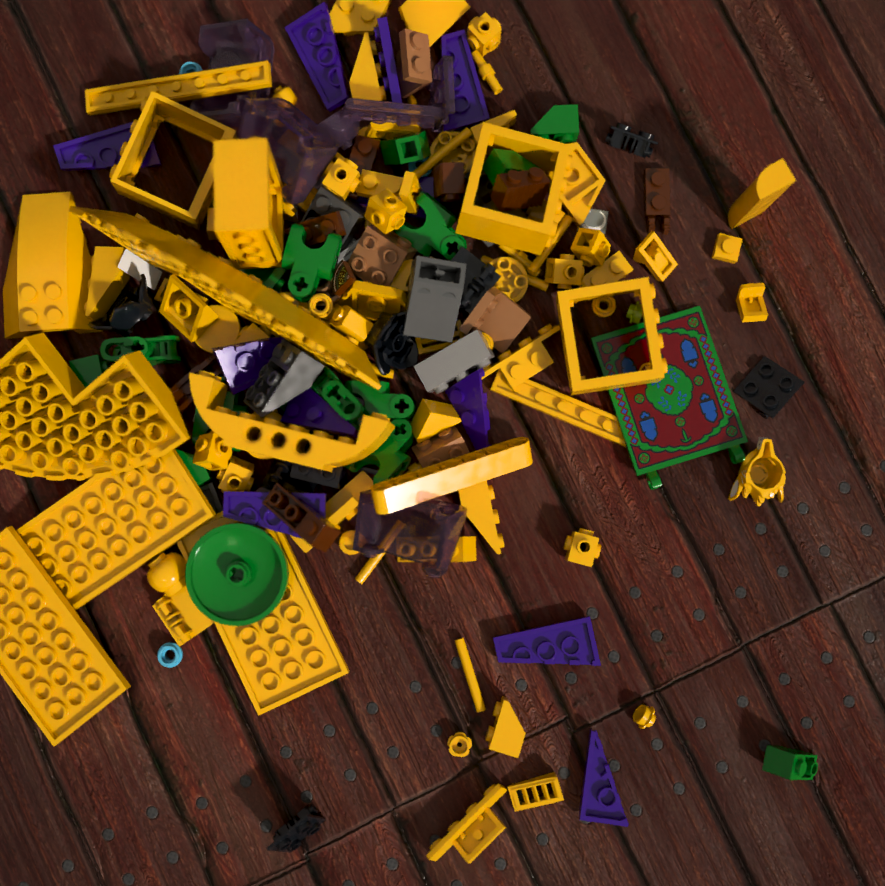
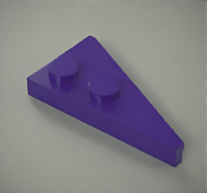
[445,368,492,450]
[280,388,359,439]
[579,729,628,827]

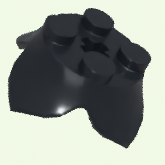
[88,274,153,337]
[364,311,418,375]

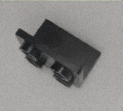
[290,431,347,490]

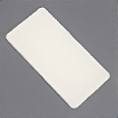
[117,249,162,290]

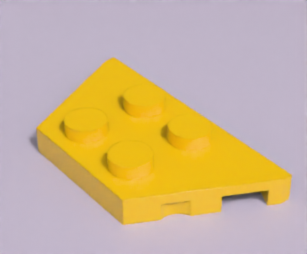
[330,0,392,36]
[543,142,606,228]
[336,280,408,320]

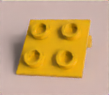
[152,585,214,647]

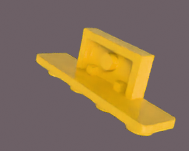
[477,324,561,389]
[290,471,374,553]
[426,784,507,863]

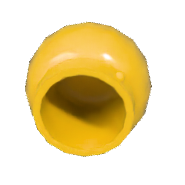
[147,552,187,597]

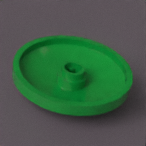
[185,523,289,626]

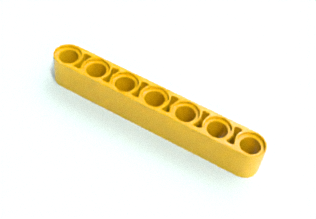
[370,437,533,515]

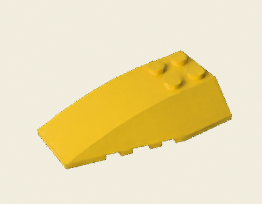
[3,192,103,339]

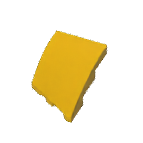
[398,0,470,47]

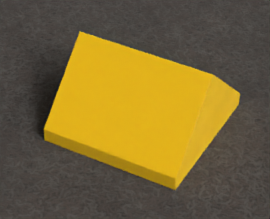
[159,274,219,342]

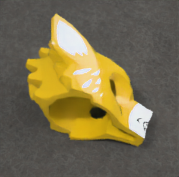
[728,437,786,506]

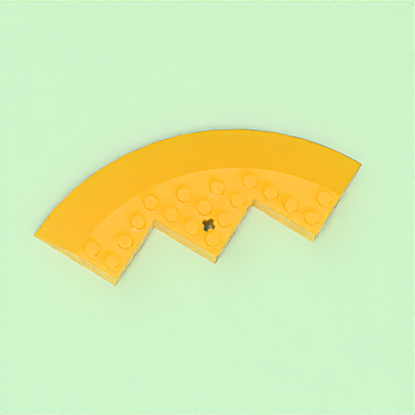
[69,206,381,390]
[0,332,190,481]

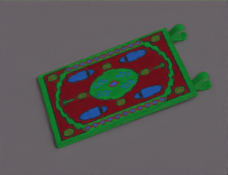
[590,306,748,490]

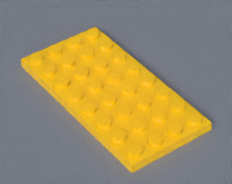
[16,449,217,611]
[176,491,349,716]
[0,526,131,747]

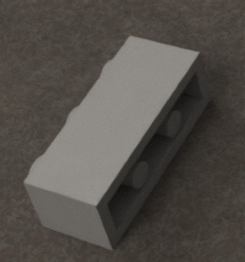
[413,330,495,394]

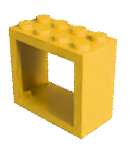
[109,91,237,230]
[455,122,572,255]
[213,136,285,270]
[556,277,668,395]

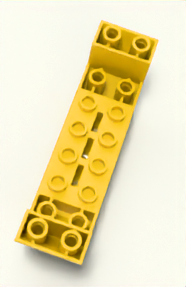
[189,370,395,472]

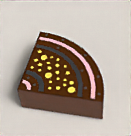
[332,260,356,296]

